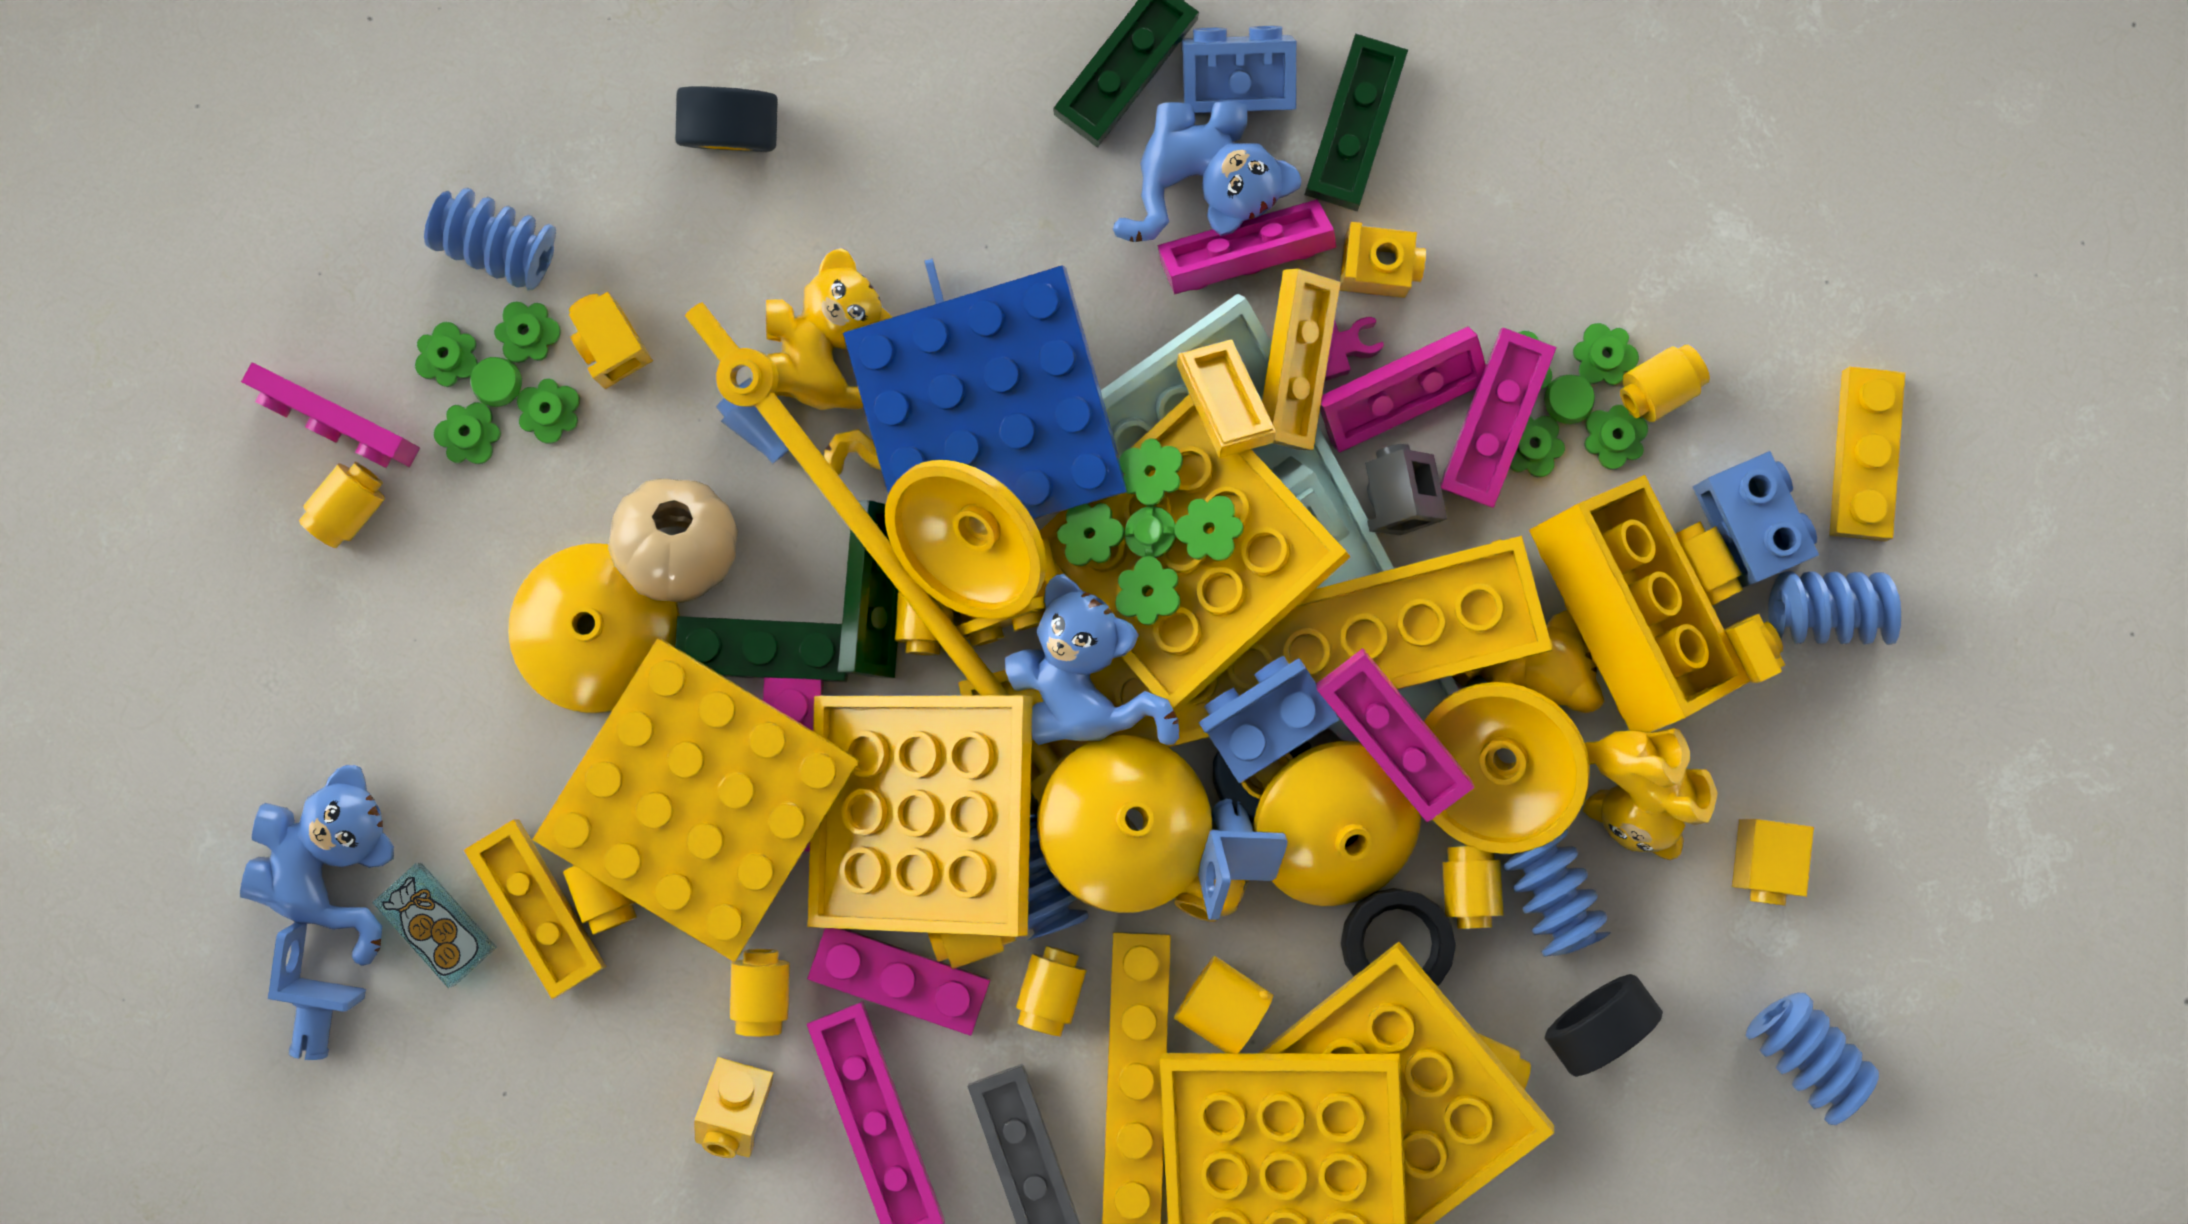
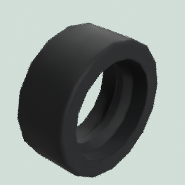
[1340,888,1456,986]
[1544,974,1663,1077]

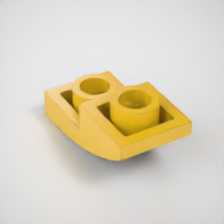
[1725,614,1785,683]

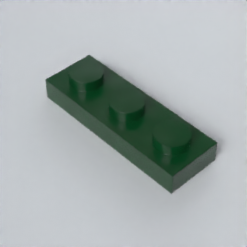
[1053,0,1199,148]
[1304,33,1408,211]
[838,500,898,678]
[675,616,848,682]

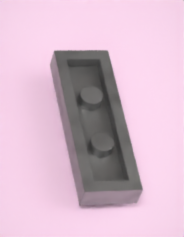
[967,1064,1080,1224]

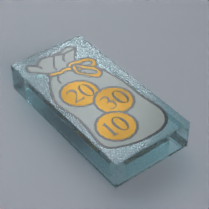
[372,863,497,988]

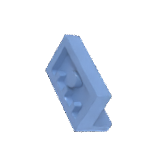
[1181,26,1297,113]
[1199,656,1340,783]

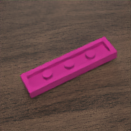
[806,1001,945,1224]

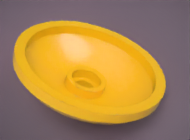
[885,460,1046,619]
[508,543,680,713]
[1424,682,1590,854]
[1037,735,1212,913]
[1253,741,1421,906]

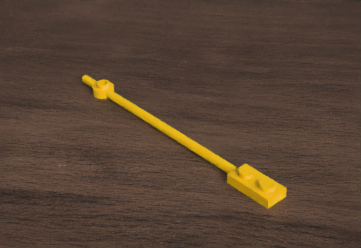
[685,302,1139,831]

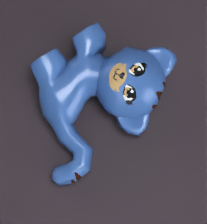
[1113,101,1302,242]
[1005,574,1179,745]
[240,765,394,966]

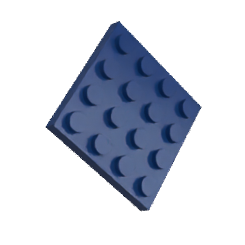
[843,265,1127,520]

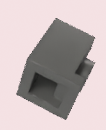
[1365,444,1448,536]

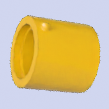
[1174,955,1274,1054]

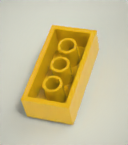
[1529,475,1750,732]

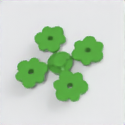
[415,302,580,464]
[1510,323,1648,477]
[1057,438,1244,625]

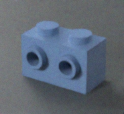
[1692,451,1819,588]

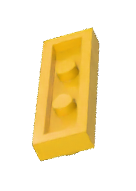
[1262,268,1341,450]
[1829,366,1906,542]
[464,819,607,999]

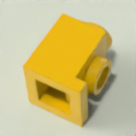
[1339,222,1426,298]
[568,291,653,389]

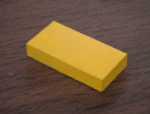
[1176,339,1276,458]

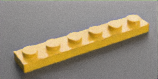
[1102,932,1171,1224]

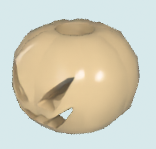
[608,478,738,603]

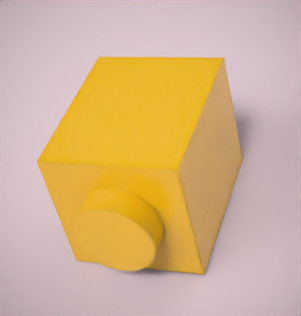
[1732,819,1814,906]

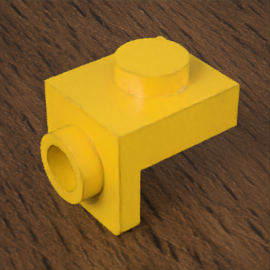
[694,1057,773,1158]

